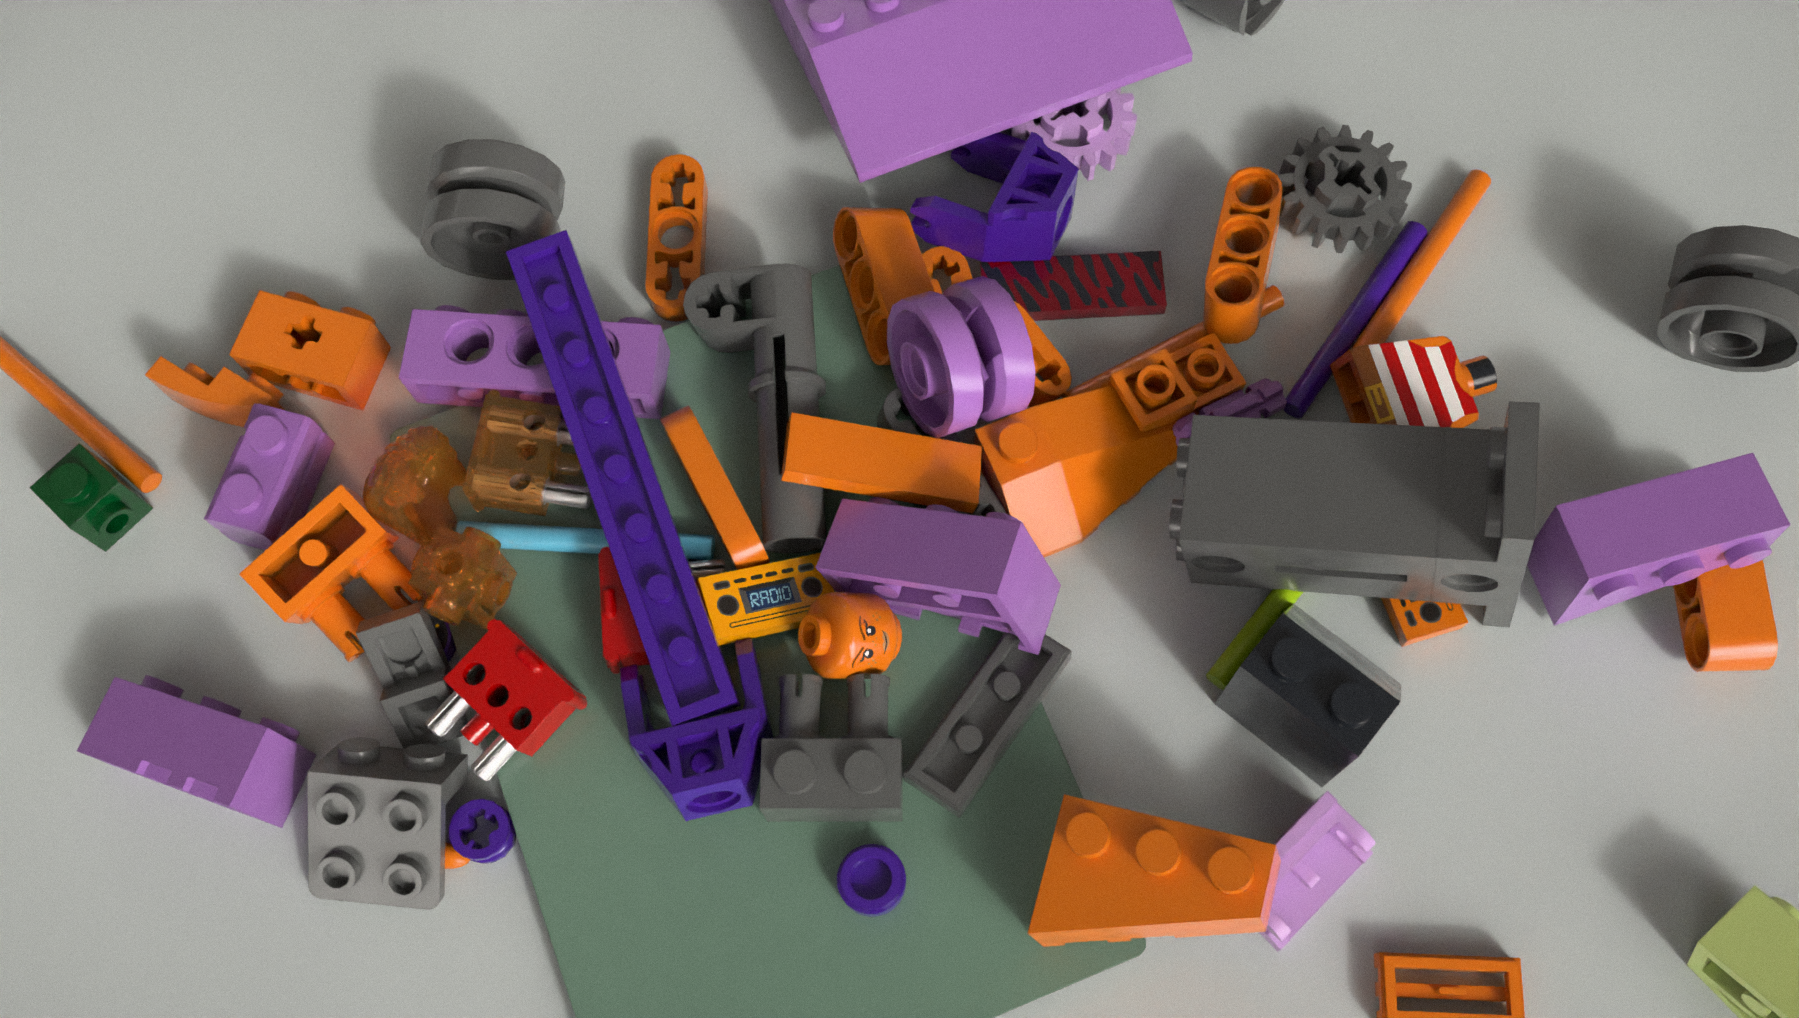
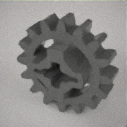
[1279,125,1412,253]

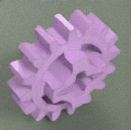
[1010,88,1137,181]

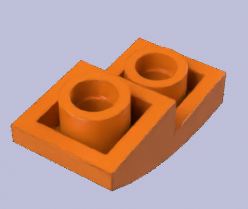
[1109,332,1246,432]
[145,356,285,427]

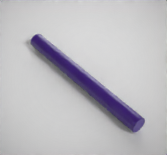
[1283,221,1428,419]

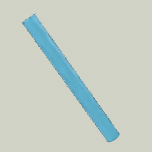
[456,521,715,560]

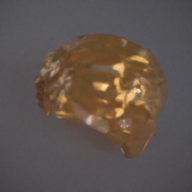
[362,425,470,547]

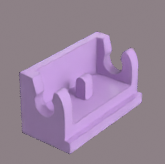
[1259,791,1376,952]

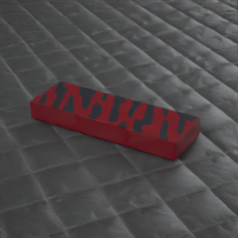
[980,251,1167,321]

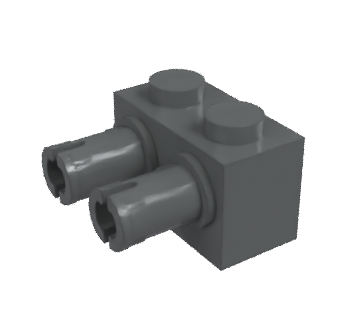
[759,674,903,822]

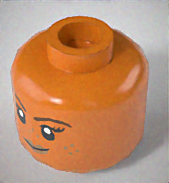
[798,592,902,679]

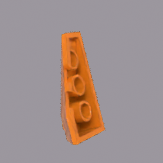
[974,385,1199,558]

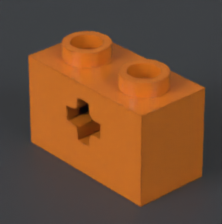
[229,290,391,411]

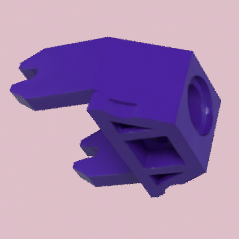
[910,132,1079,262]
[620,638,773,821]

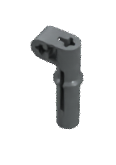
[683,263,827,554]

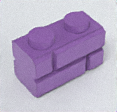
[204,403,335,550]

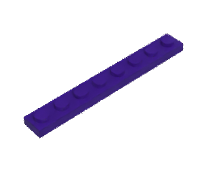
[506,230,740,726]

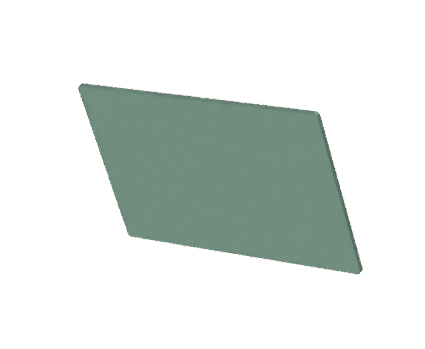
[390,265,1146,1018]

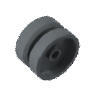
[420,139,565,280]
[1656,225,1799,372]

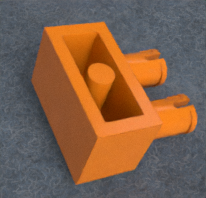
[239,484,430,662]

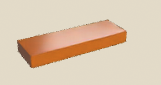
[781,412,982,513]

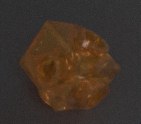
[408,525,517,630]

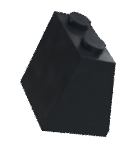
[1215,604,1401,787]

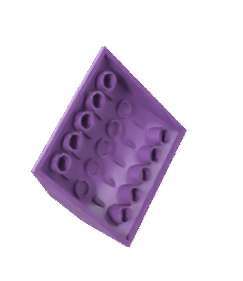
[769,0,1193,183]

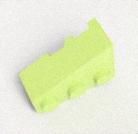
[1687,886,1799,1018]

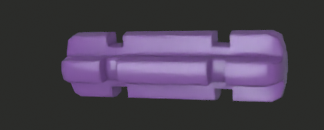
[1172,378,1287,446]

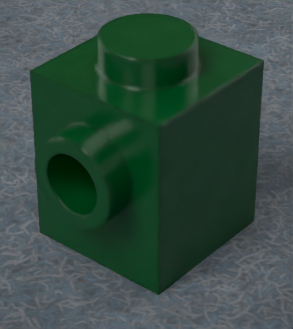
[29,443,153,552]

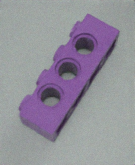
[399,305,670,419]

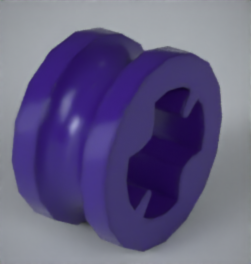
[449,799,517,864]

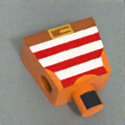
[1330,336,1497,428]

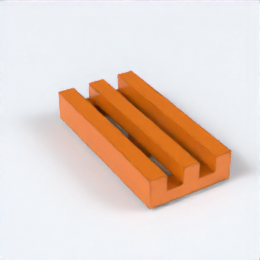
[1374,952,1525,1018]

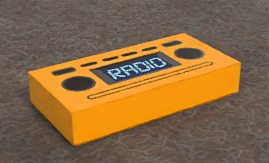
[696,553,834,646]

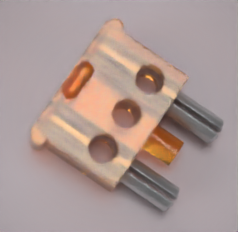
[462,389,592,517]

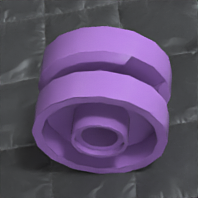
[887,276,1036,438]

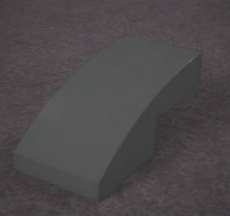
[356,601,468,749]

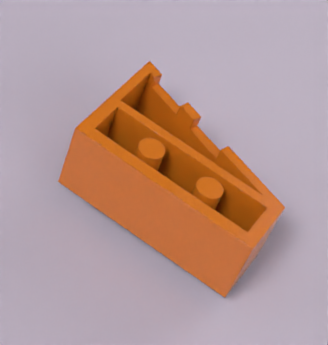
[1027,794,1281,947]

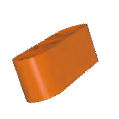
[1203,167,1282,344]
[833,207,935,365]
[1673,560,1778,672]

